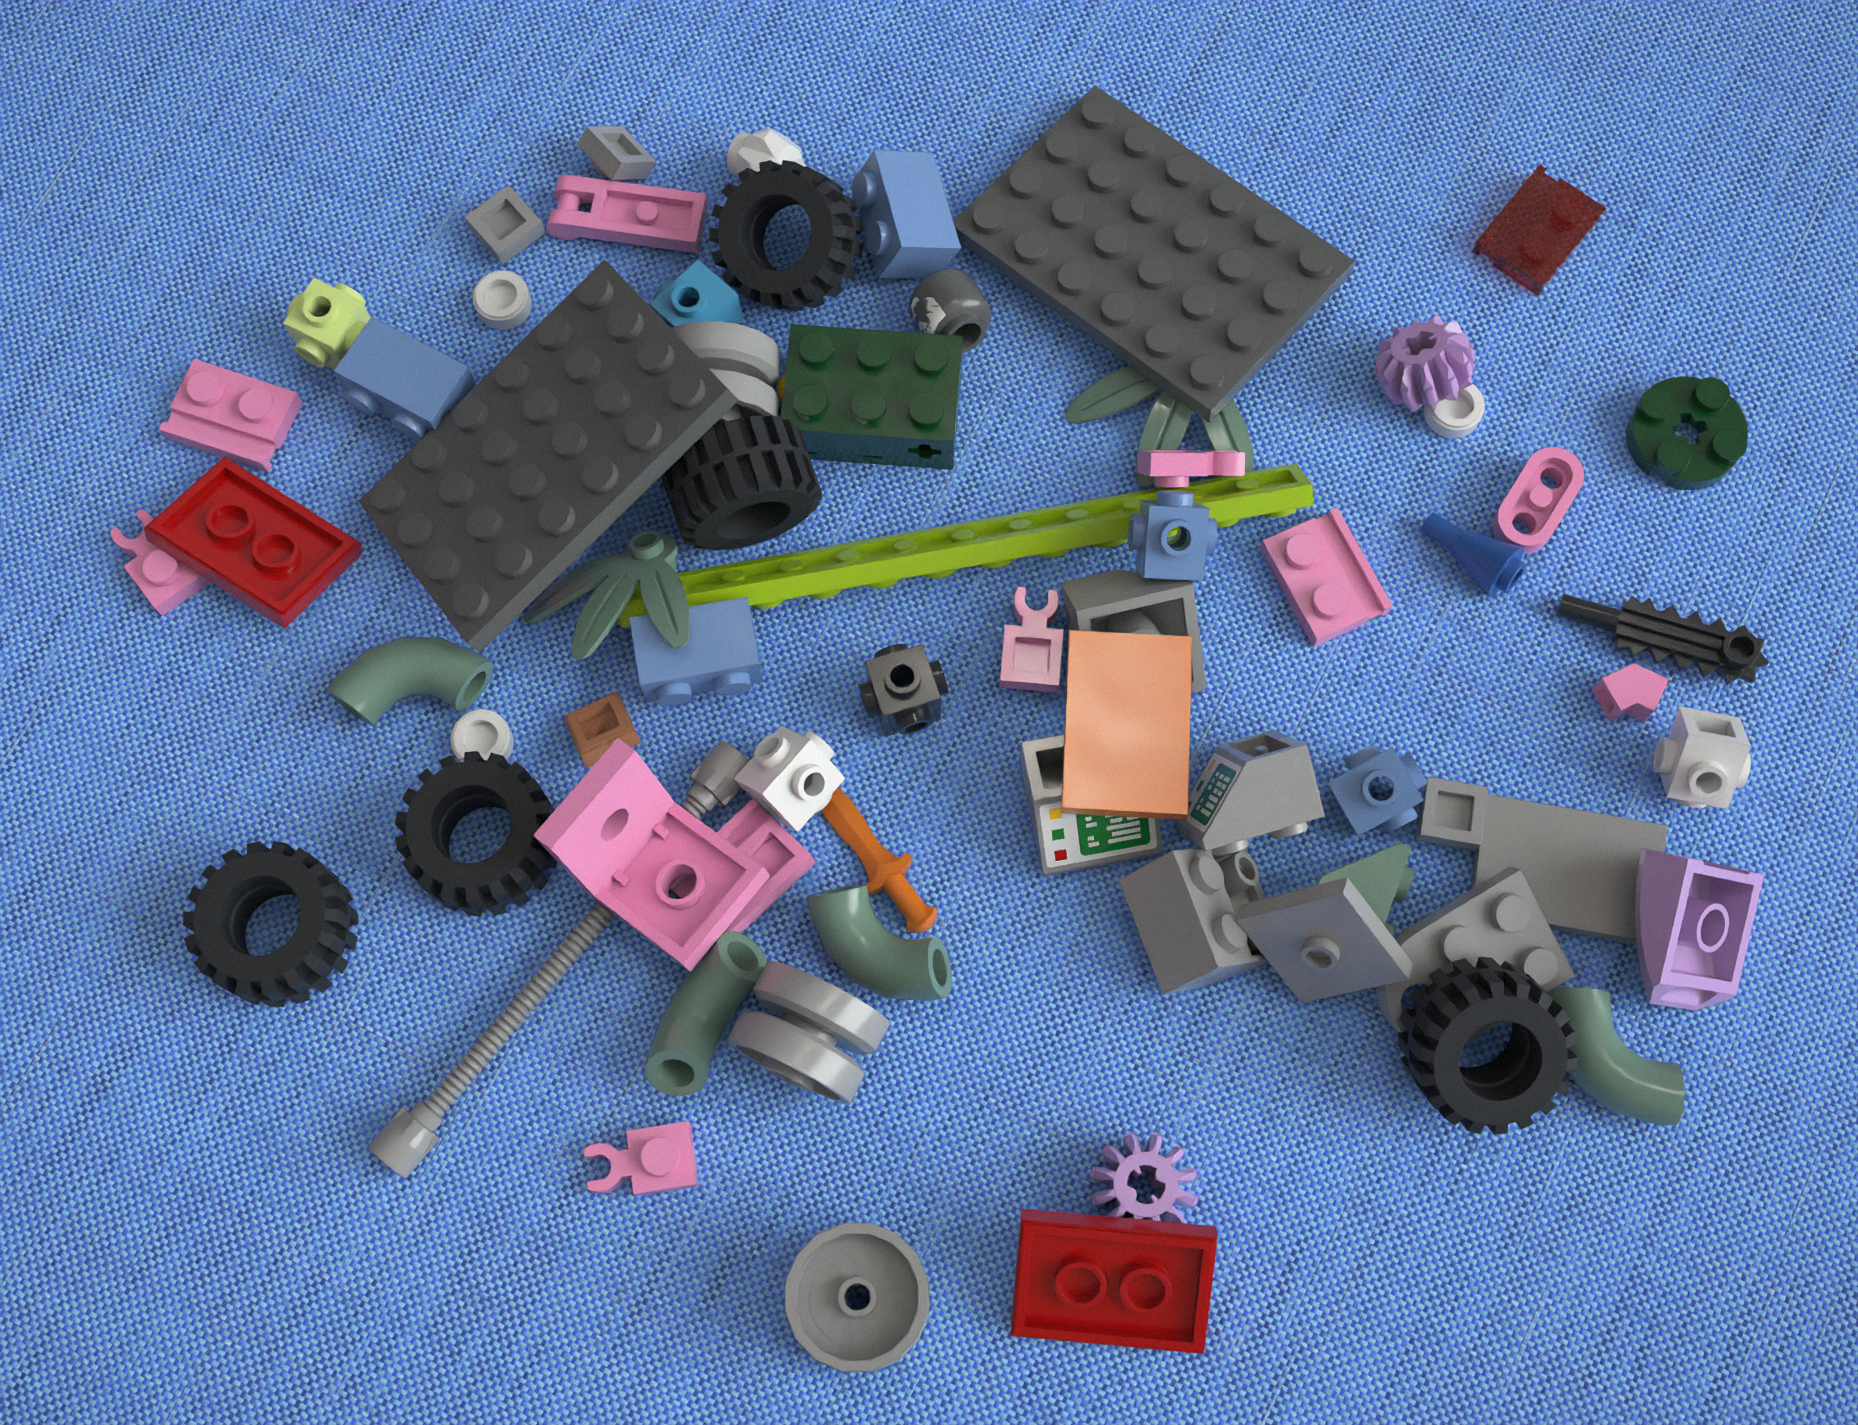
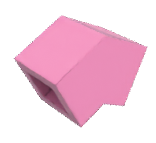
[1592,663,1669,722]

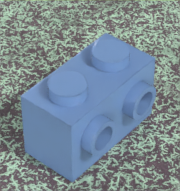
[852,150,961,278]
[334,317,477,441]
[629,597,764,706]

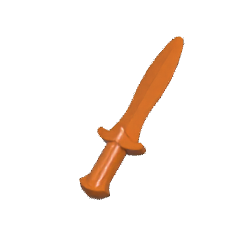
[821,787,937,934]

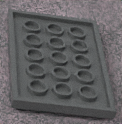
[953,85,1355,423]
[359,259,739,652]

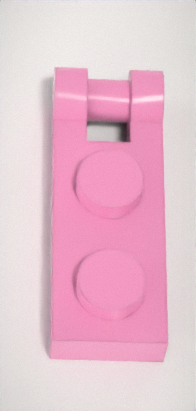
[546,175,709,253]

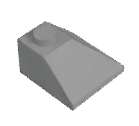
[1061,569,1207,693]

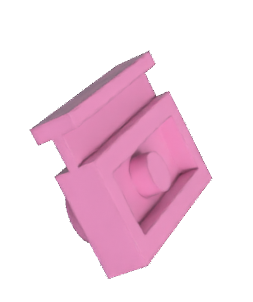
[159,359,302,473]
[1260,507,1393,647]
[669,798,816,933]

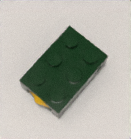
[777,324,963,470]

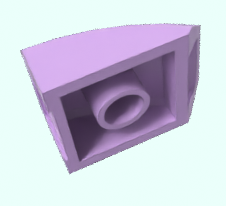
[1634,848,1764,1011]

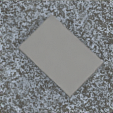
[1470,794,1667,945]

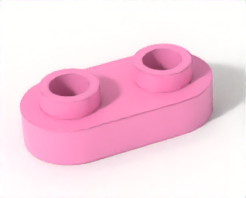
[1492,447,1584,554]

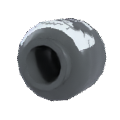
[909,269,991,353]

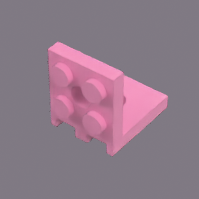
[533,738,770,972]

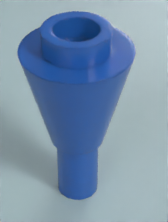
[1421,512,1527,597]

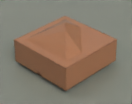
[563,691,641,768]

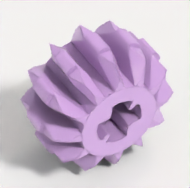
[1375,315,1476,412]
[1090,1133,1198,1223]

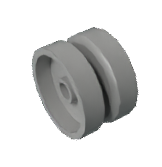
[671,321,780,426]
[726,961,890,1105]
[785,1223,929,1372]

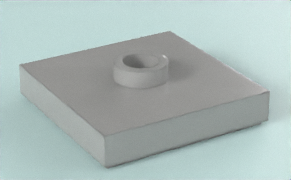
[1236,877,1413,1003]

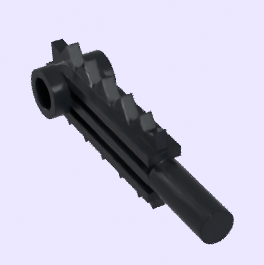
[1556,593,1769,685]

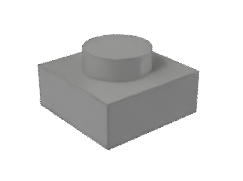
[577,126,657,181]
[465,185,546,265]
[1416,777,1488,851]

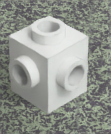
[1653,706,1751,809]
[734,726,845,832]

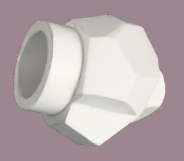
[727,127,806,177]

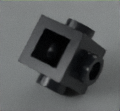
[858,644,949,737]

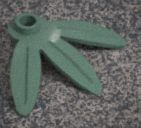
[1066,366,1254,487]
[523,530,691,660]

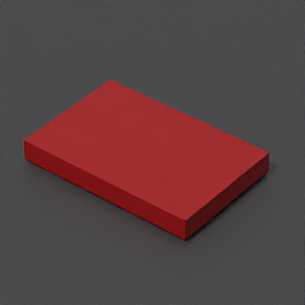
[144,456,362,629]
[1010,1208,1218,1354]

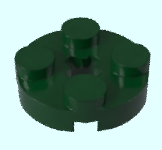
[1626,376,1748,490]

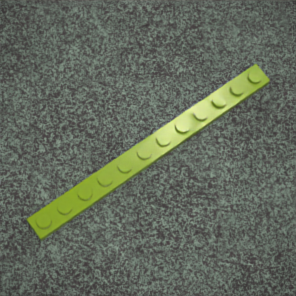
[619,463,1314,629]

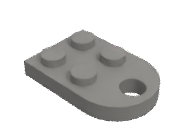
[1376,866,1575,1042]

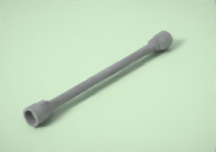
[367,740,749,1178]

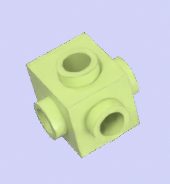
[283,278,371,370]

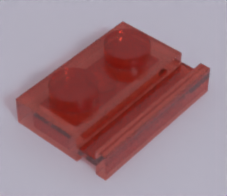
[1472,164,1607,296]

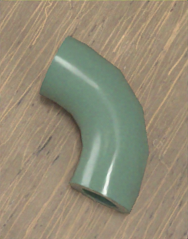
[325,637,494,726]
[807,884,952,1001]
[645,931,767,1096]
[1547,987,1685,1126]

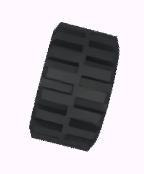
[709,160,864,311]
[661,415,822,550]
[395,751,558,917]
[183,841,359,1007]
[1397,957,1578,1135]

